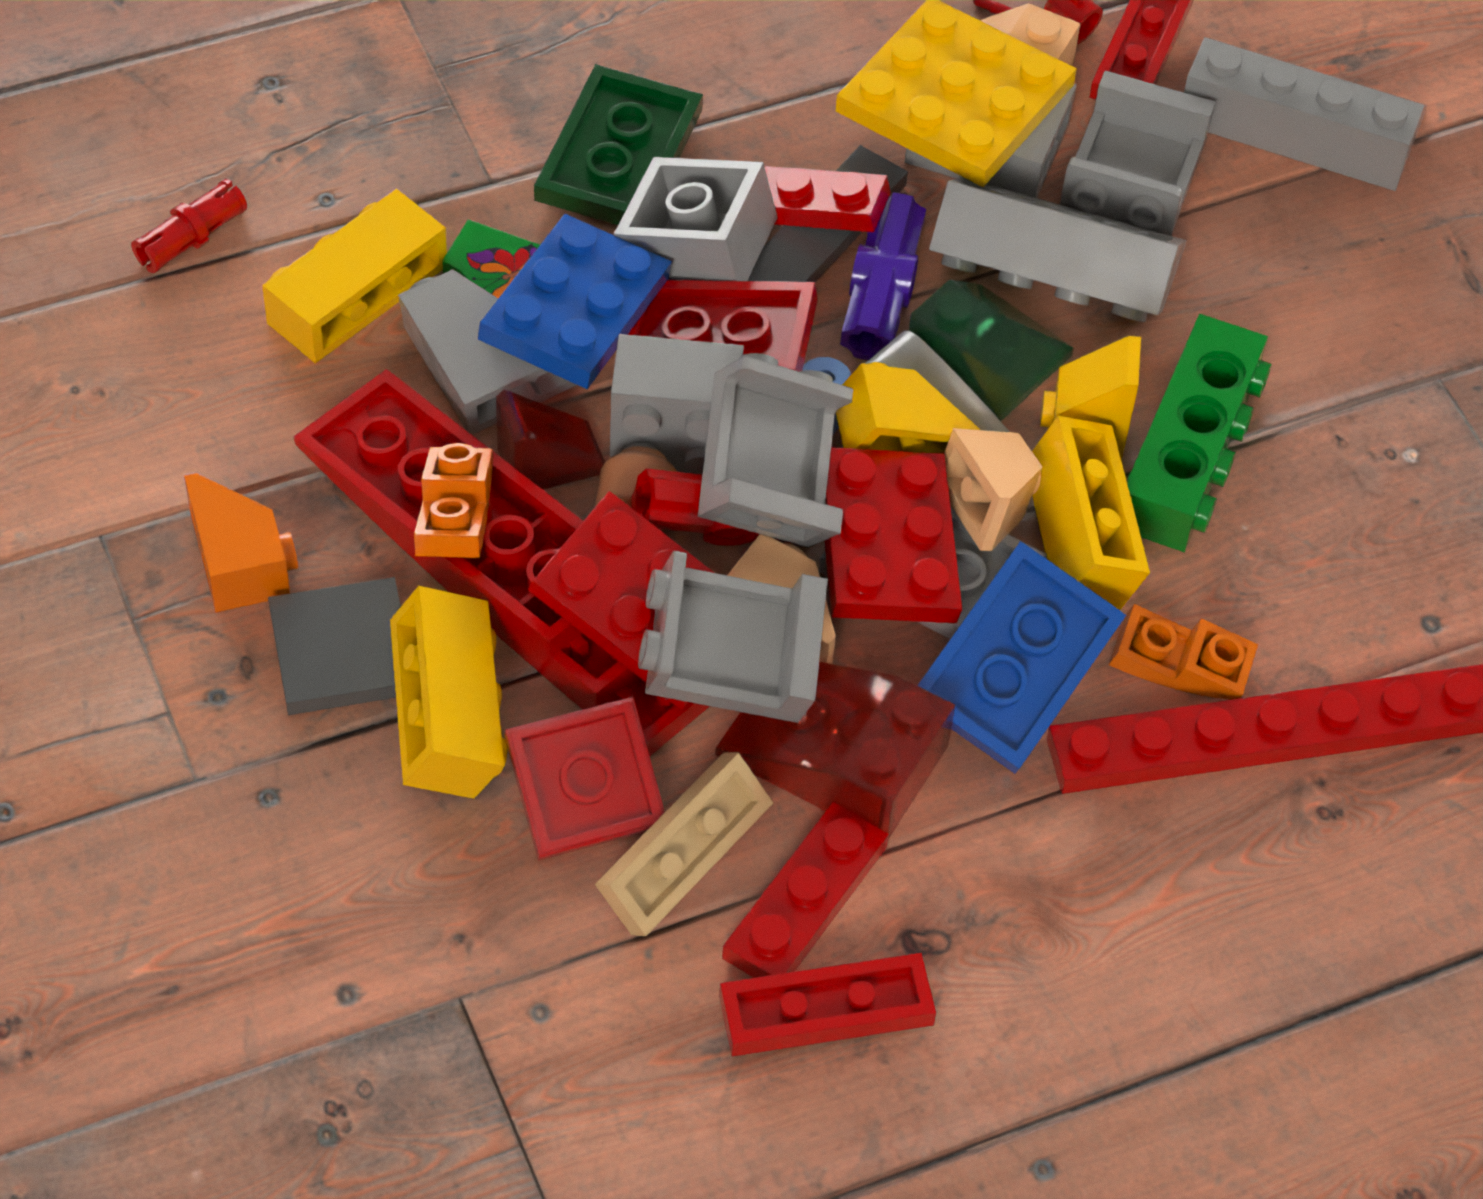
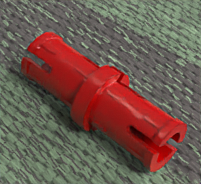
[131,178,247,274]

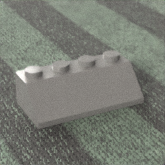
[1184,37,1427,191]
[929,177,1187,322]

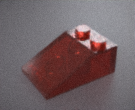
[715,662,955,839]

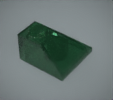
[908,280,1074,421]

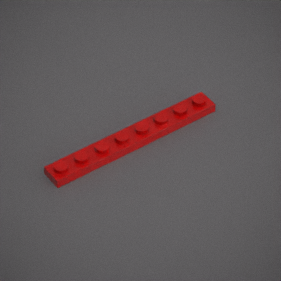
[1046,664,1483,794]

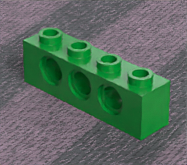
[1127,313,1272,553]

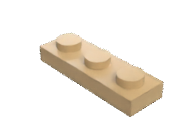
[595,752,773,936]

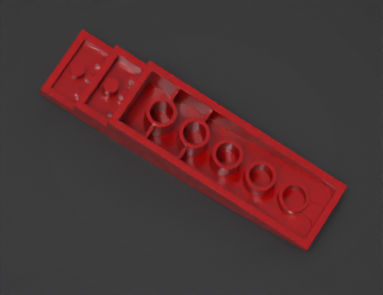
[293,369,710,756]

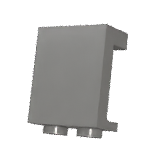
[1060,71,1216,236]
[698,353,853,547]
[638,551,828,723]

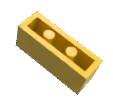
[262,188,447,364]
[1032,416,1150,610]
[390,585,508,799]

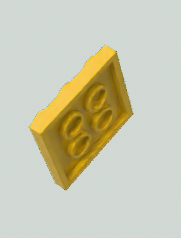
[835,0,1077,187]

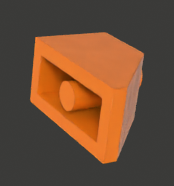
[184,473,298,613]

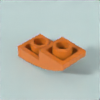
[414,443,493,558]
[1109,604,1258,700]

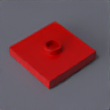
[504,697,665,861]

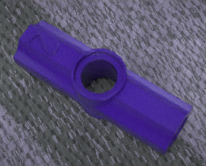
[840,192,926,361]

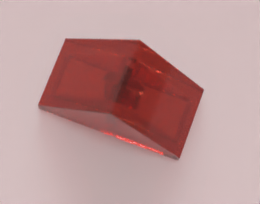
[496,389,605,490]

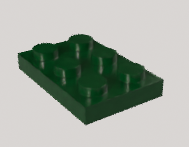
[534,64,703,225]

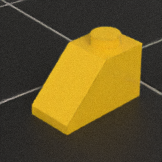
[1040,336,1141,461]
[836,362,980,454]

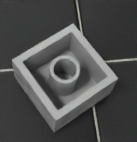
[614,157,778,281]
[610,334,744,475]

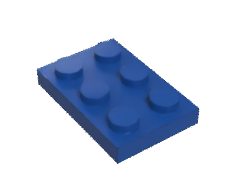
[478,214,672,390]
[909,541,1126,774]

